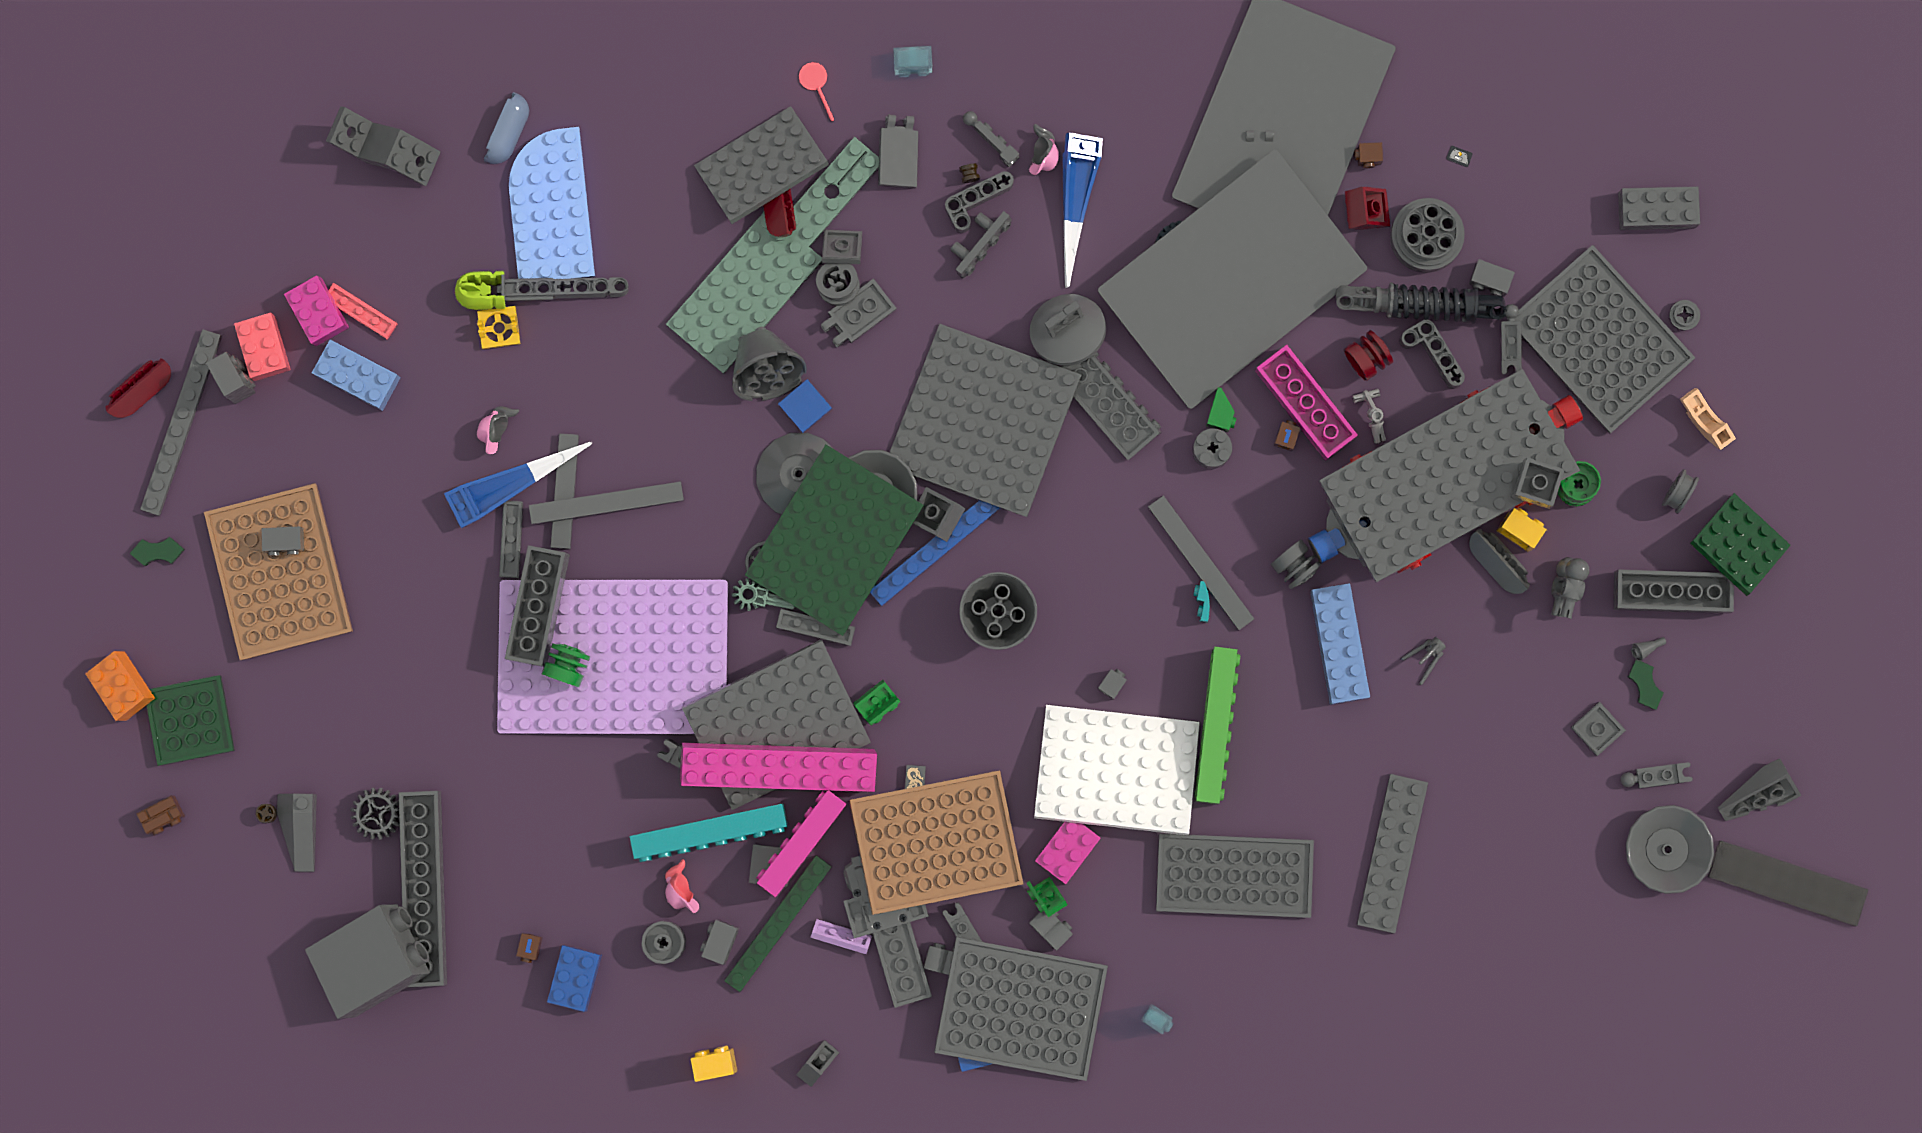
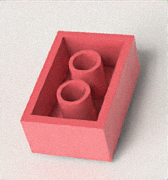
[234,313,291,381]

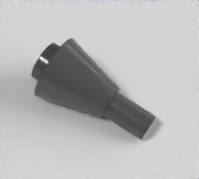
[1631,637,1666,661]

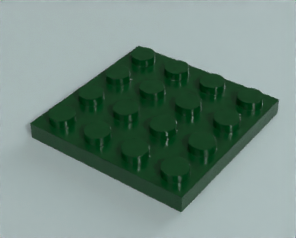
[1690,493,1791,596]
[147,675,235,766]

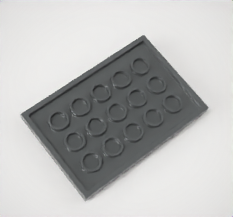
[694,106,829,224]

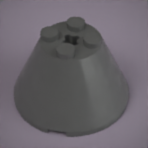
[732,327,807,401]
[960,572,1037,650]

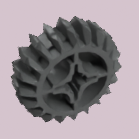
[350,788,400,840]

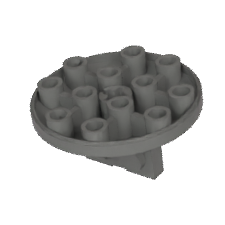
[1030,294,1106,366]

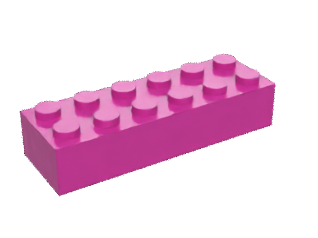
[1255,345,1358,461]
[756,790,847,898]

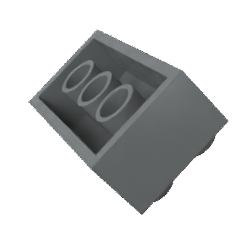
[1618,187,1700,230]

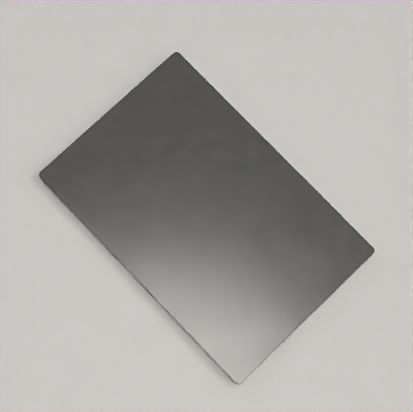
[1172,0,1396,215]
[1098,150,1367,409]

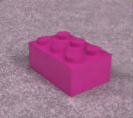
[284,275,349,346]
[1035,822,1101,885]

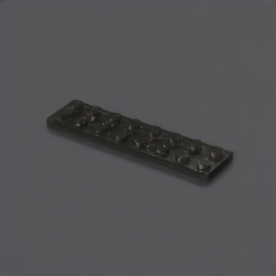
[1708,840,1868,926]

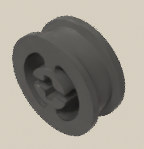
[816,263,860,306]
[1662,469,1699,514]

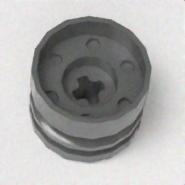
[1270,539,1322,589]

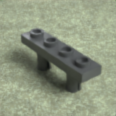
[951,211,1012,279]

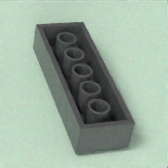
[505,545,570,667]
[1614,570,1734,614]

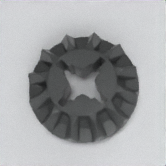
[1669,300,1700,331]

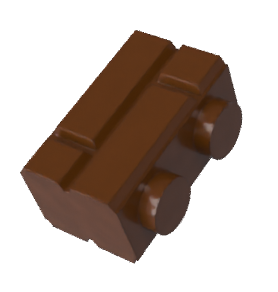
[137,796,185,836]

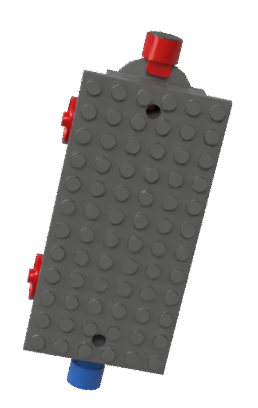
[1308,369,1583,582]

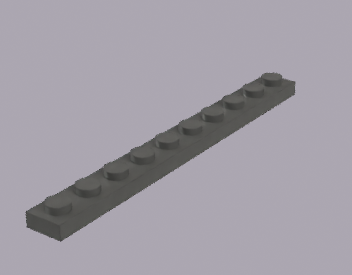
[140,329,222,516]

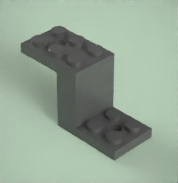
[326,106,441,186]

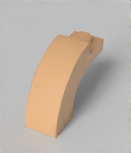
[1680,388,1736,450]

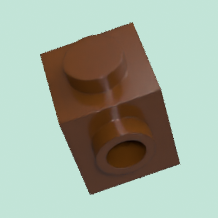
[1354,142,1383,169]

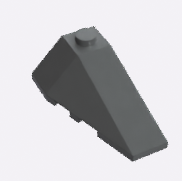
[1718,758,1801,821]
[277,794,317,872]

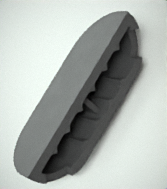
[1469,529,1530,594]

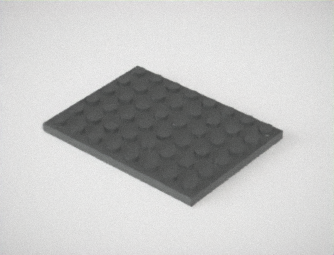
[1507,245,1695,434]
[682,640,871,810]
[934,937,1108,1081]

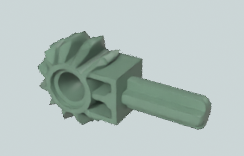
[732,578,794,611]

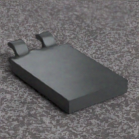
[878,114,918,188]
[821,278,897,347]

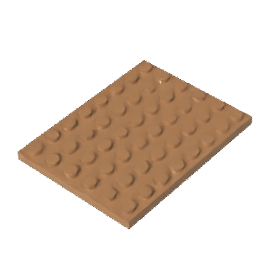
[204,483,353,661]
[849,771,1023,915]

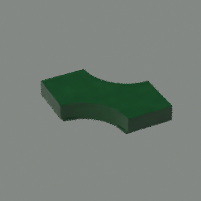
[130,537,185,566]
[1628,659,1664,710]

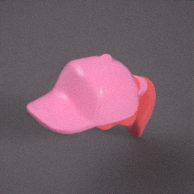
[665,859,699,913]

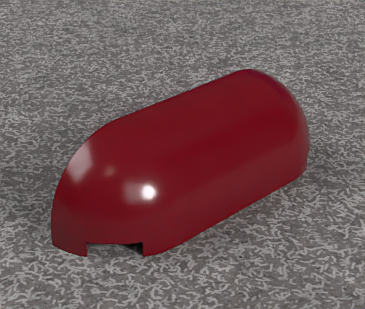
[763,189,796,237]
[105,358,171,418]

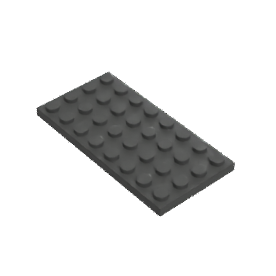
[1156,834,1314,918]

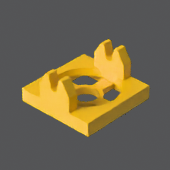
[477,306,521,349]

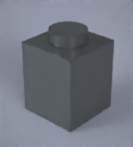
[1098,669,1127,700]

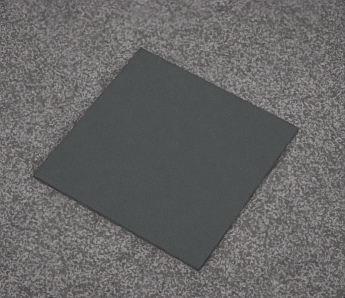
[890,324,1082,517]

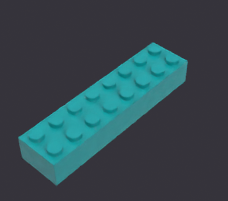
[630,804,789,862]

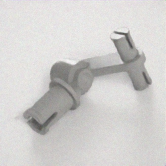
[1352,388,1386,443]

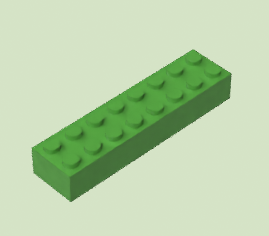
[1194,647,1240,804]

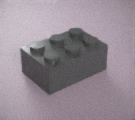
[206,352,256,404]

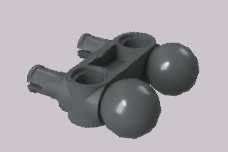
[1551,557,1589,619]

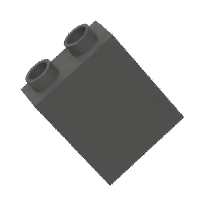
[305,904,430,1019]

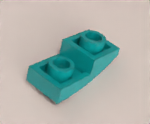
[1193,581,1210,623]

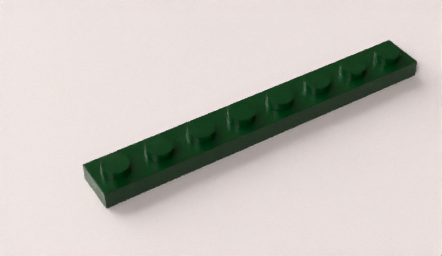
[725,855,832,992]

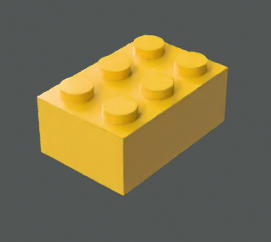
[691,1046,737,1082]

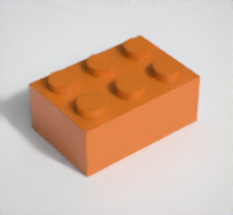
[85,651,155,721]

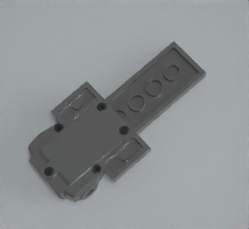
[843,856,932,1008]

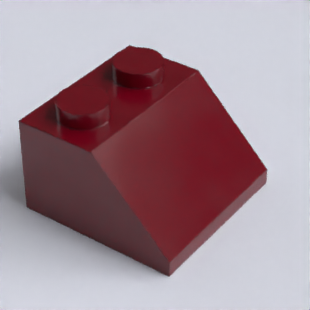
[1345,187,1390,230]

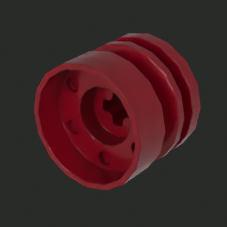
[1343,330,1393,381]

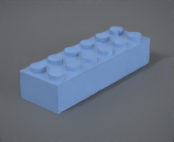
[1310,583,1370,705]

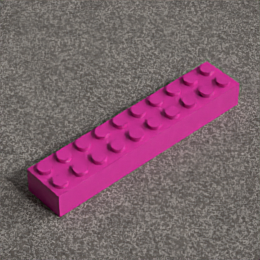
[680,743,877,792]

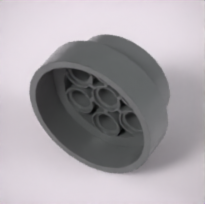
[1390,198,1465,273]

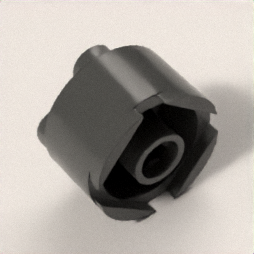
[1192,429,1232,469]

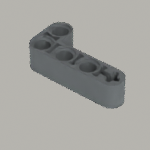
[945,171,1014,233]
[1399,320,1465,388]

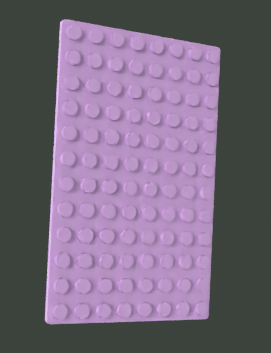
[497,580,728,734]

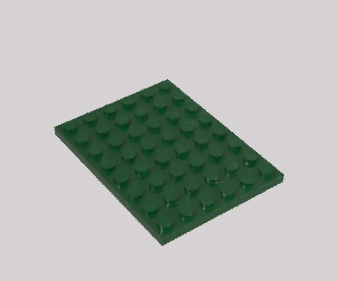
[745,444,924,636]

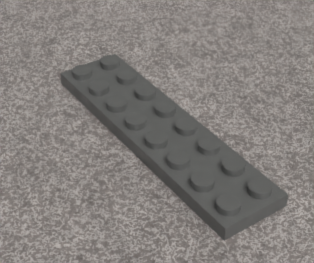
[1357,774,1428,933]

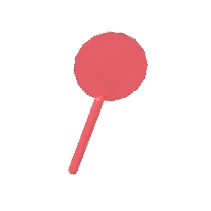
[799,62,834,122]

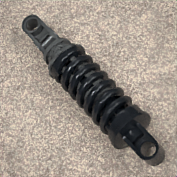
[1336,282,1507,324]

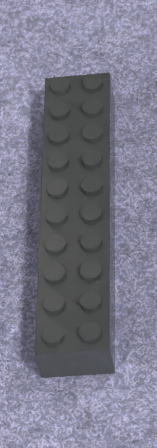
[399,791,447,987]

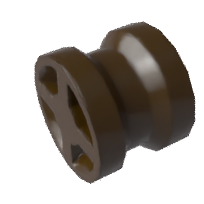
[959,163,980,183]
[255,804,277,823]

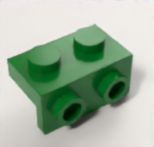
[853,680,900,725]
[1026,877,1068,917]

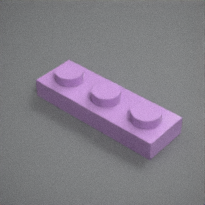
[811,919,872,954]

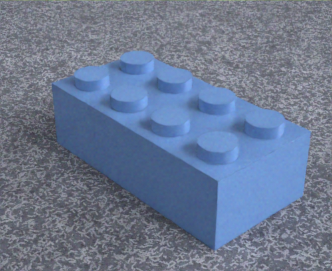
[312,340,401,411]

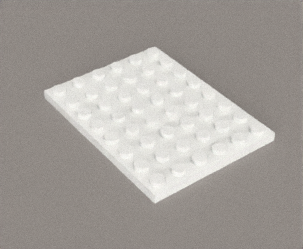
[1034,705,1199,835]

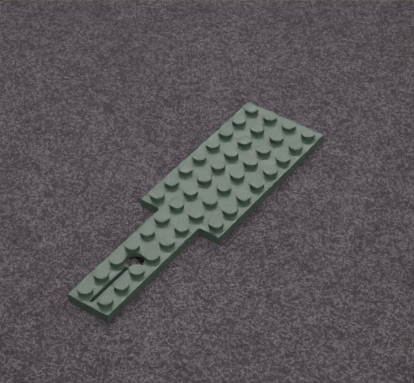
[666,137,879,374]

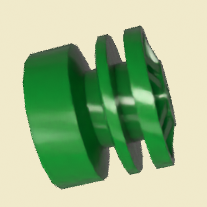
[1558,461,1601,507]
[541,643,591,688]

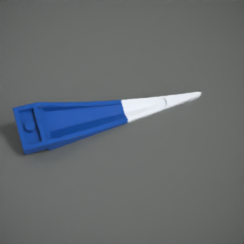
[1063,133,1103,288]
[444,442,592,528]

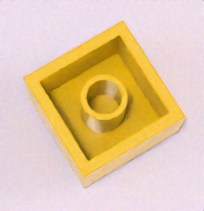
[1496,508,1547,552]

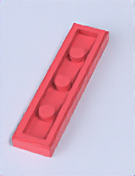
[328,283,398,340]

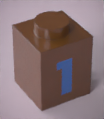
[1274,420,1300,451]
[516,933,543,963]

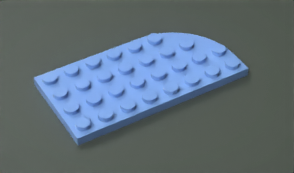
[509,127,595,279]

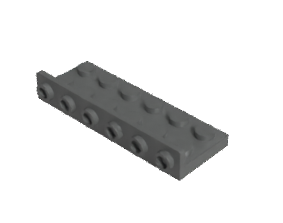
[1062,352,1162,460]

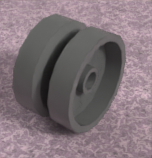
[642,921,686,964]

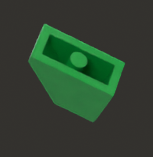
[1206,387,1237,432]

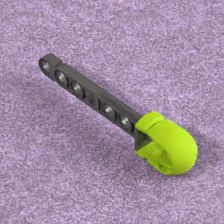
[455,271,629,310]

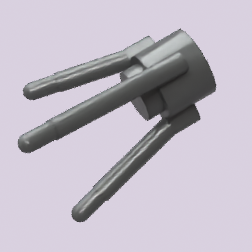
[1401,637,1446,685]

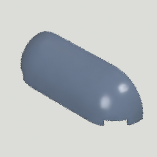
[484,92,529,164]

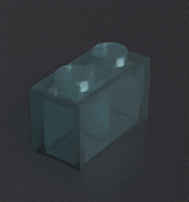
[893,46,933,77]
[1141,1004,1174,1035]

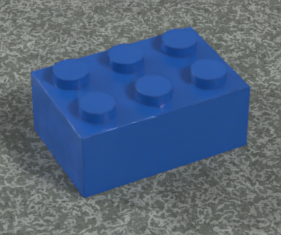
[547,945,602,1012]

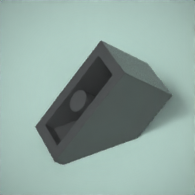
[796,1040,839,1087]

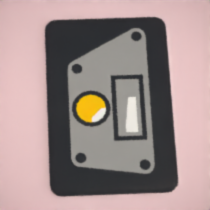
[1447,146,1473,167]

